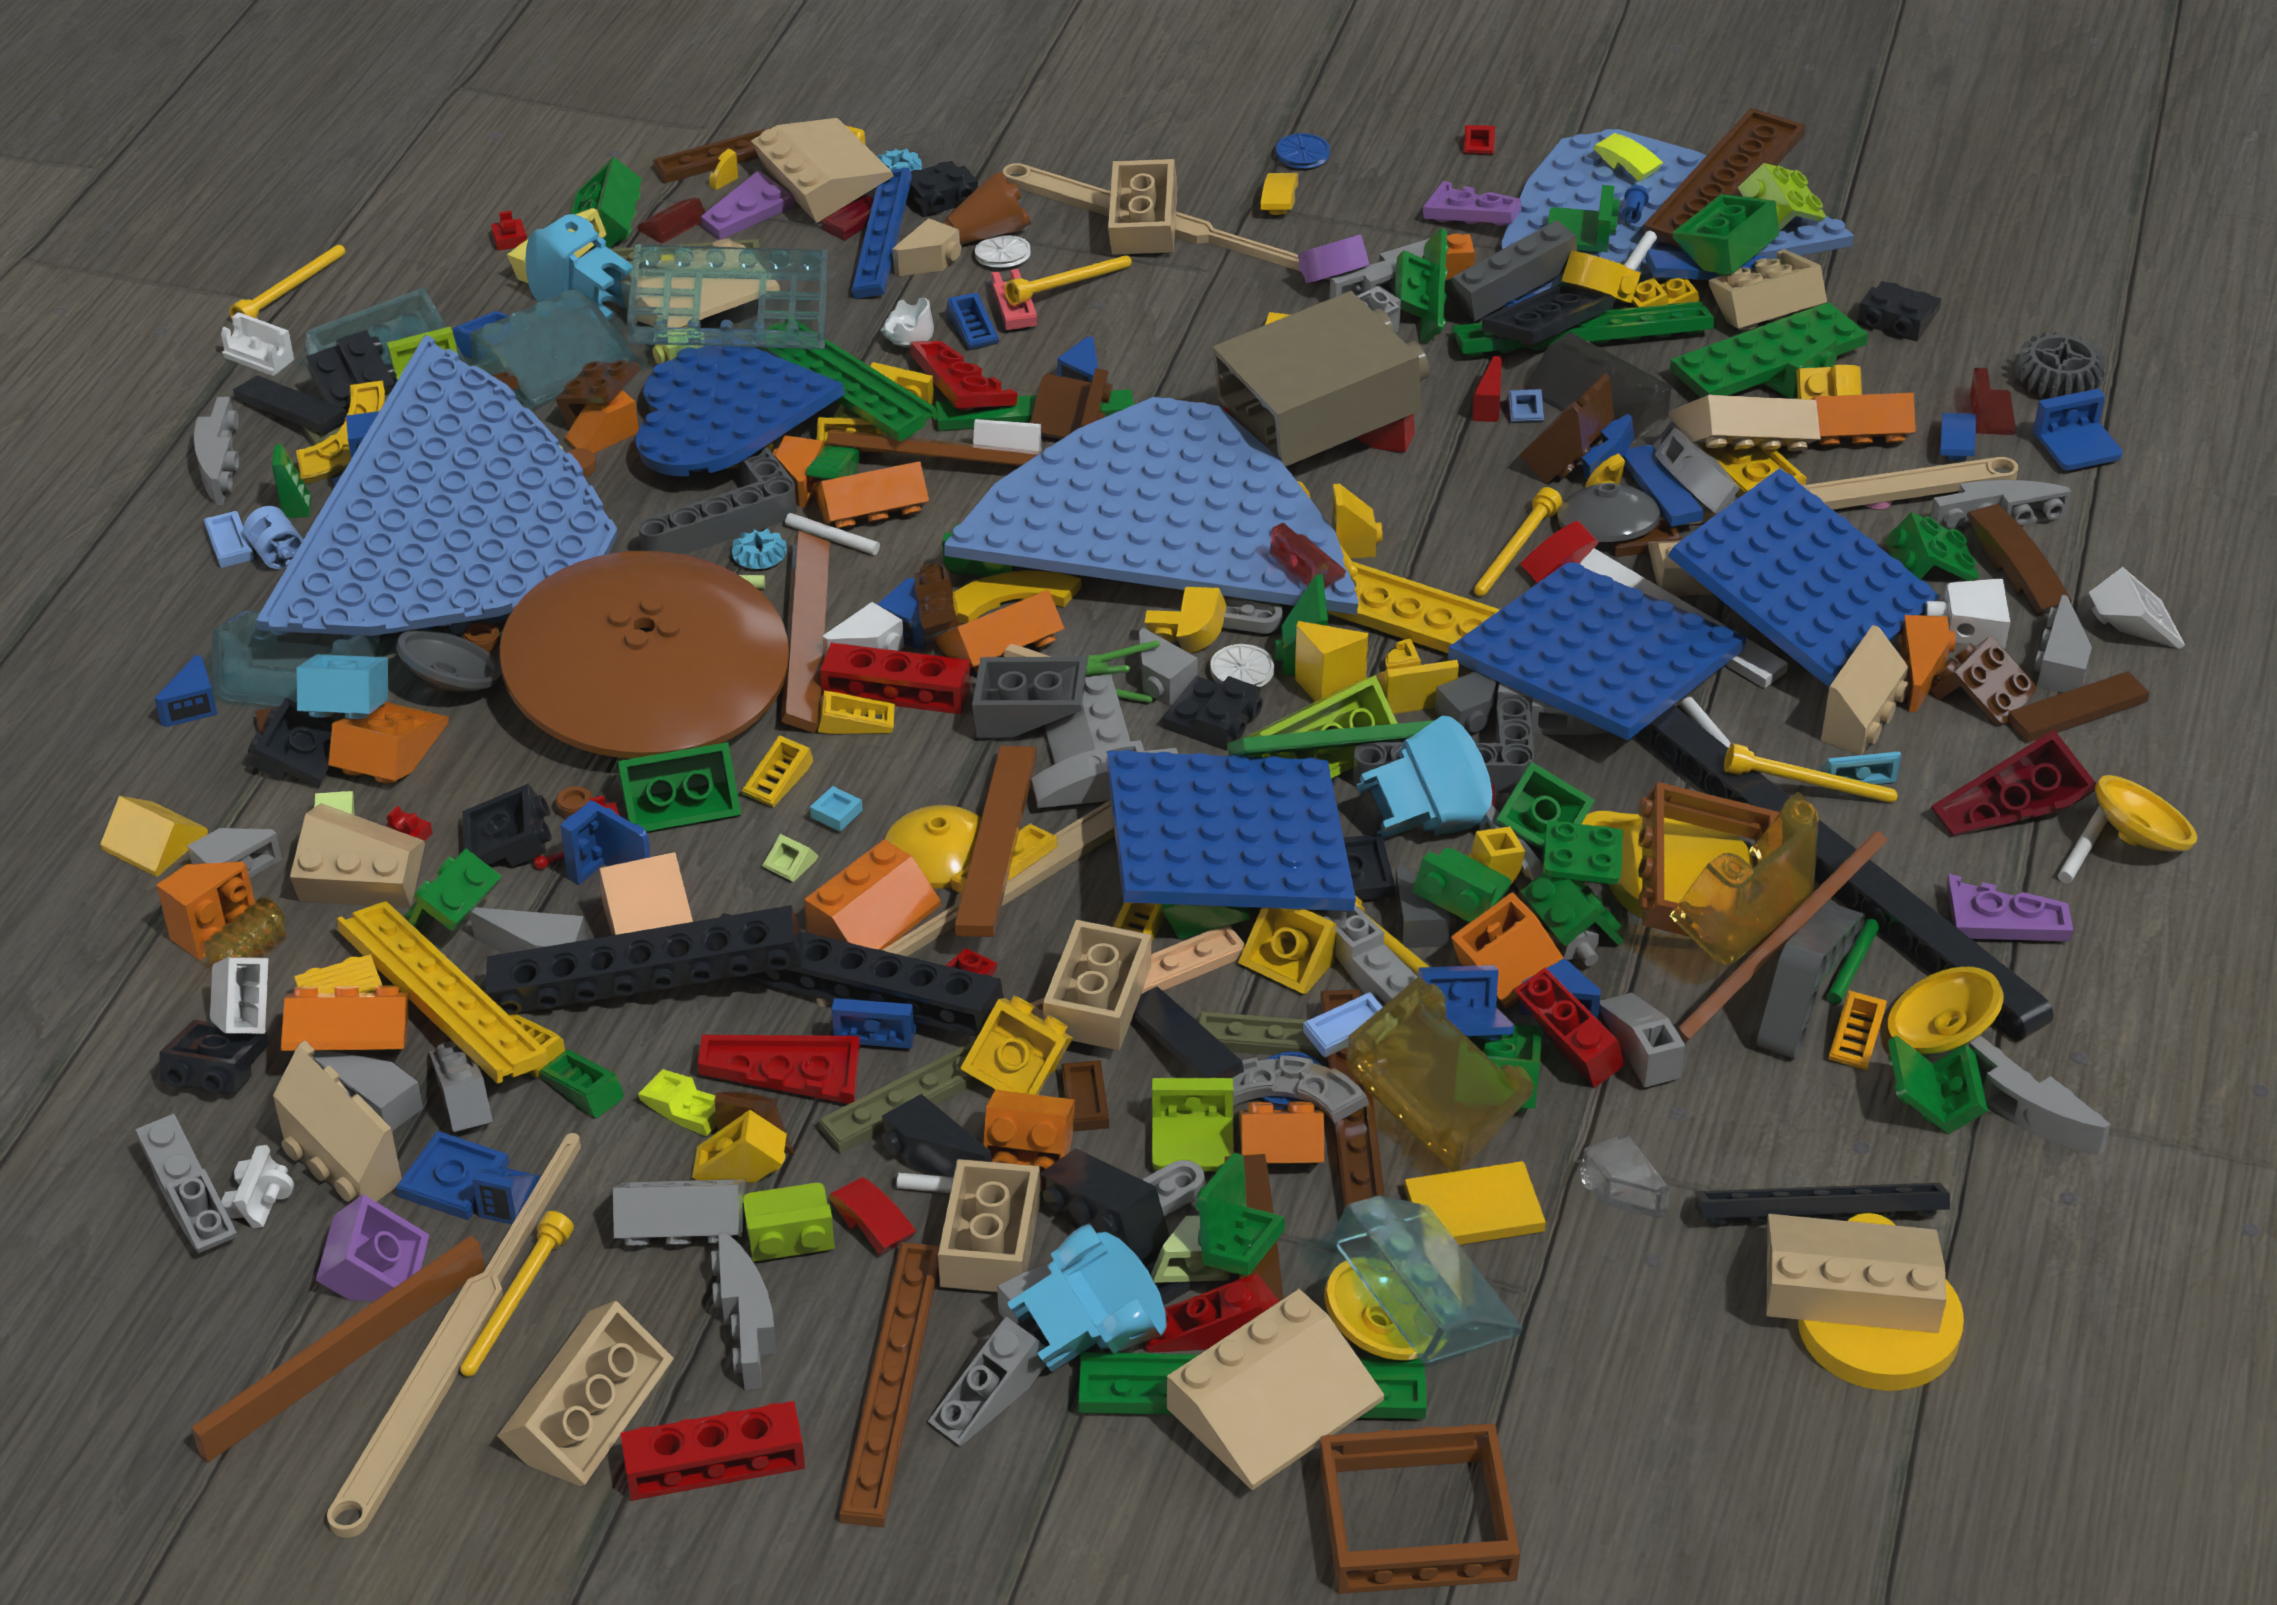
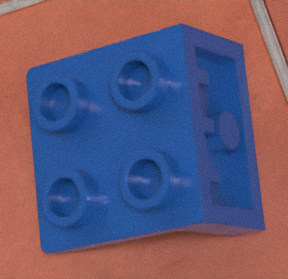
[831,998,918,1049]

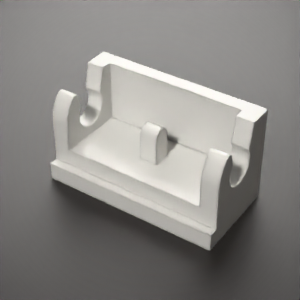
[221,312,294,376]

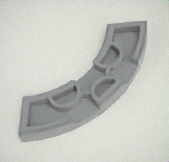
[1233,1055,1369,1123]

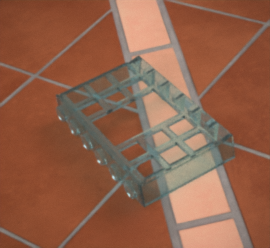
[627,244,828,349]

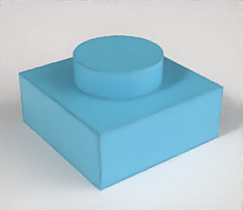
[810,786,863,832]

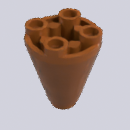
[943,171,1031,245]

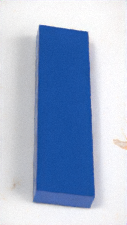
[1645,250,1766,280]
[1622,444,1703,527]

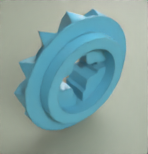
[877,148,922,172]
[732,529,787,569]

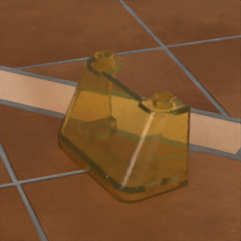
[1669,792,1819,964]
[1346,976,1534,1172]

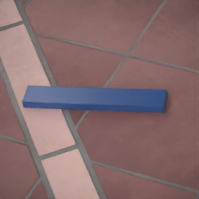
[851,168,912,299]

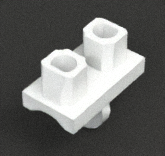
[221,1145,294,1229]

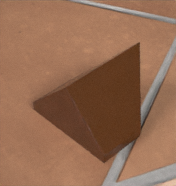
[714,1091,795,1155]

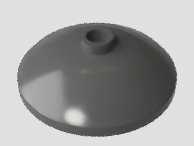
[1557,482,1660,542]
[396,630,502,693]

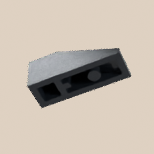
[882,1094,993,1177]

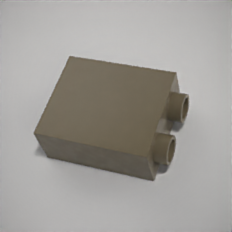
[1212,291,1430,467]

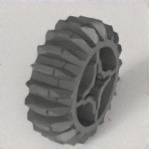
[2016,332,2106,399]

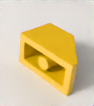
[1331,484,1382,558]
[692,1110,787,1183]

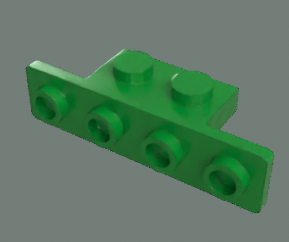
[1395,228,1448,344]

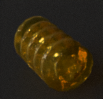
[201,897,287,965]

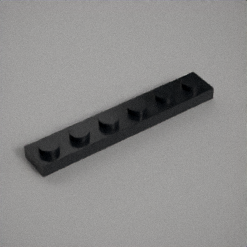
[1695,1182,1950,1223]

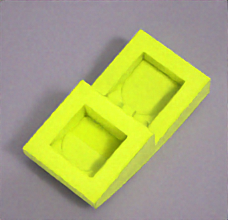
[1593,133,1663,182]
[638,1069,717,1136]

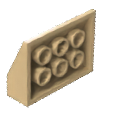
[751,118,894,223]
[619,239,780,332]
[1766,1214,1946,1333]
[1167,1289,1384,1491]

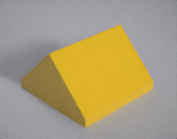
[1295,621,1368,702]
[1373,660,1459,714]
[100,796,208,877]
[1238,908,1337,994]

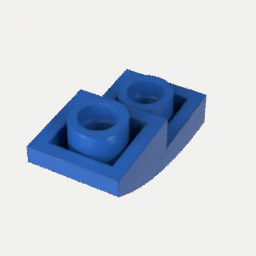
[1940,412,1976,461]
[1582,414,1634,480]

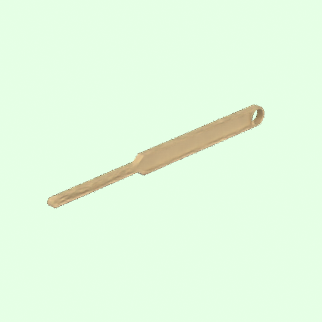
[1003,163,1330,280]
[1660,457,2018,526]
[817,800,1115,1007]
[327,1133,581,1538]

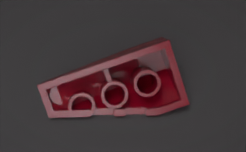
[1931,730,2097,837]

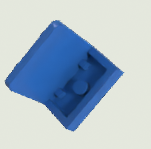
[2033,389,2123,470]
[560,800,650,885]
[1416,965,1514,1041]

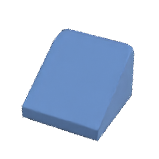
[1506,389,1544,423]

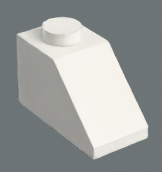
[822,602,904,659]

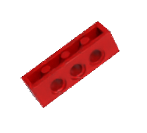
[820,642,971,715]
[620,1401,805,1501]

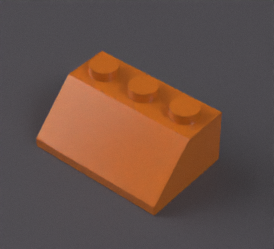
[1810,393,1916,446]
[813,461,929,529]
[934,590,1065,673]
[804,839,941,950]
[281,986,408,1051]

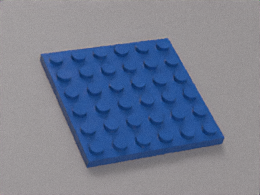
[1668,468,1941,687]
[1448,562,1747,740]
[1106,750,1356,911]

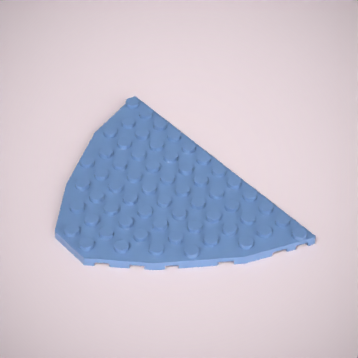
[1501,129,1854,301]
[256,335,617,636]
[944,397,1359,615]

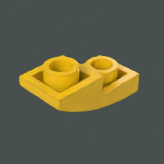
[1261,173,1298,215]
[1632,277,1699,307]

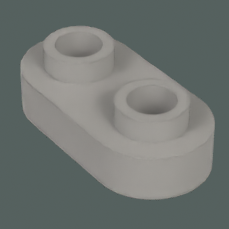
[1223,596,1282,634]
[1142,1160,1204,1217]

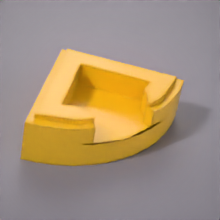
[709,149,738,190]
[1585,453,1625,487]
[1385,638,1421,671]

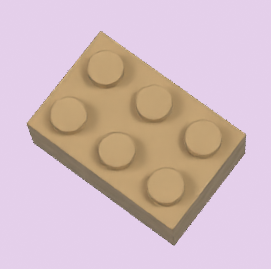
[1108,159,1178,254]
[1043,920,1151,1051]
[938,1159,1041,1292]

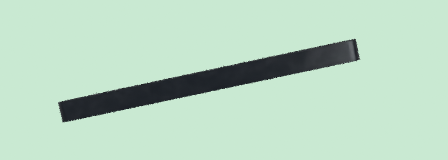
[1635,705,2054,1041]

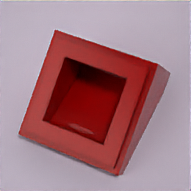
[1464,125,1495,155]

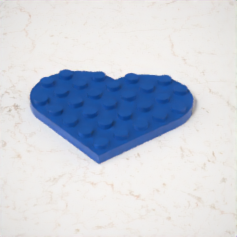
[636,341,845,476]

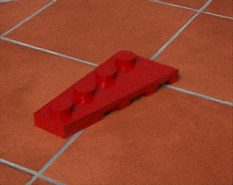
[909,341,1018,411]

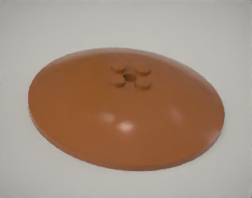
[500,551,789,759]

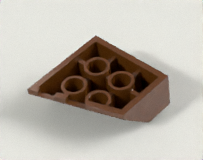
[1519,373,1614,484]

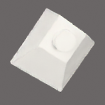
[2089,567,2185,649]

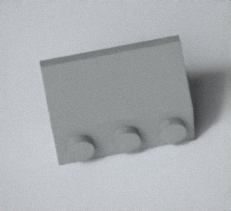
[1044,674,1130,765]
[613,1179,746,1245]

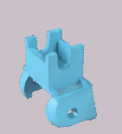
[525,214,634,324]
[1356,716,1492,840]
[1007,1223,1167,1372]

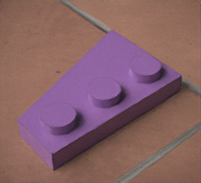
[701,170,795,240]
[1423,181,1521,226]
[1946,874,2073,941]

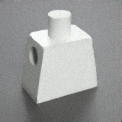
[1924,579,2010,649]
[210,957,268,1034]

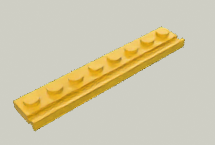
[337,901,548,1084]

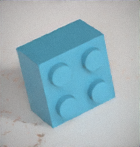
[296,654,388,719]

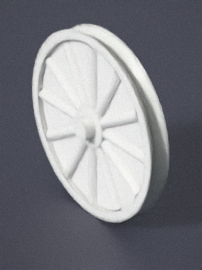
[975,235,1031,268]
[1210,644,1274,687]

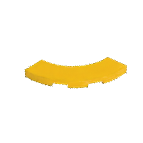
[296,381,384,484]
[954,570,1082,624]

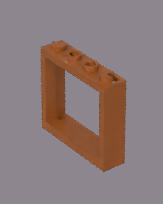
[1638,782,1787,952]
[1319,1423,1520,1594]

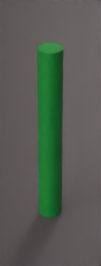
[1827,919,1880,1005]

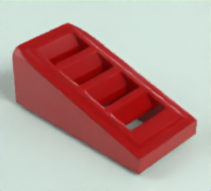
[1472,356,1502,422]

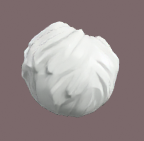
[880,298,934,348]

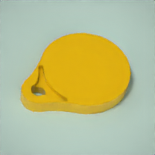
[1582,811,1754,918]
[1798,1213,1964,1391]

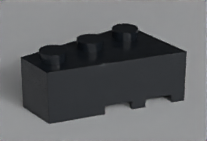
[1040,1148,1170,1266]

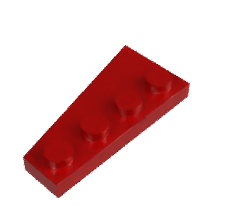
[698,1034,861,1104]

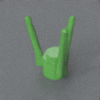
[1086,640,1160,703]

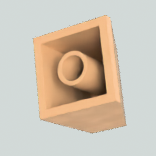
[600,852,693,935]

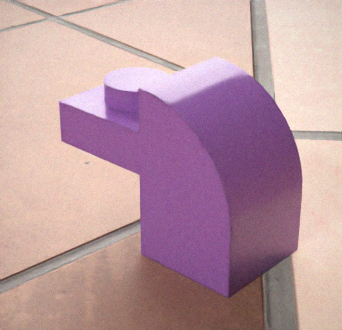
[1297,234,1370,284]

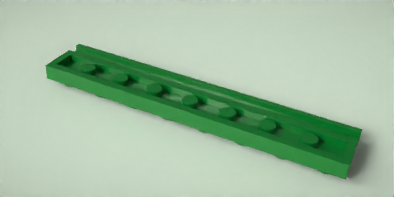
[1452,301,1714,356]
[751,315,938,442]
[1079,1352,1427,1419]

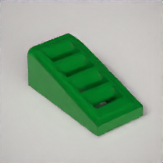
[272,444,312,518]
[806,445,859,479]
[538,1049,624,1118]

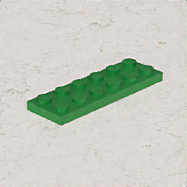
[1670,302,1868,398]

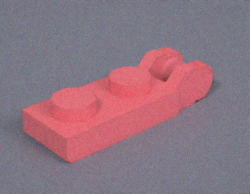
[991,269,1037,330]

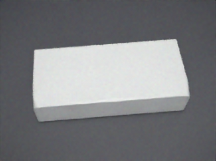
[973,419,1042,451]

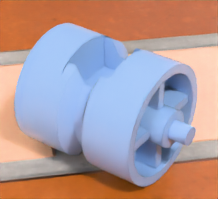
[243,506,303,569]

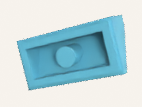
[1820,751,1901,789]

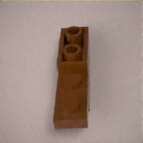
[914,562,961,635]

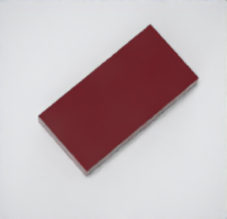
[822,194,874,241]

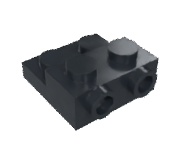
[907,161,978,217]
[1857,281,1941,342]
[305,329,397,410]
[1163,676,1263,751]
[248,697,336,788]
[462,784,552,867]
[159,1020,268,1094]

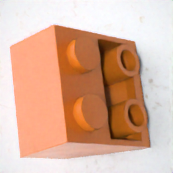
[156,861,259,960]
[1451,892,1564,1010]
[984,1090,1075,1191]
[1239,1102,1324,1163]

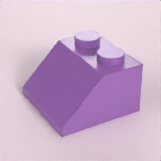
[316,1194,429,1301]

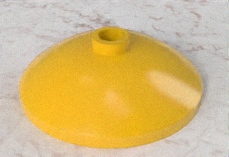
[2095,775,2198,852]
[885,805,982,889]
[1888,967,2004,1055]
[1324,1256,1447,1360]

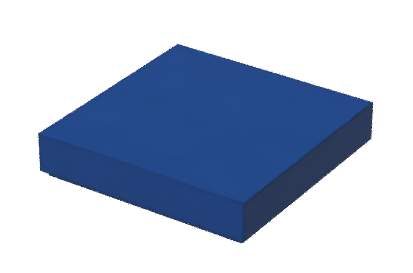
[395,1131,509,1221]

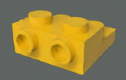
[960,995,1073,1095]

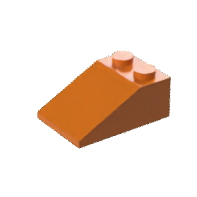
[329,702,449,783]

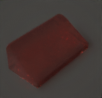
[637,197,706,243]

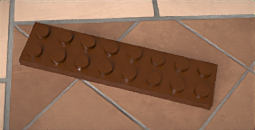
[1642,108,1806,251]

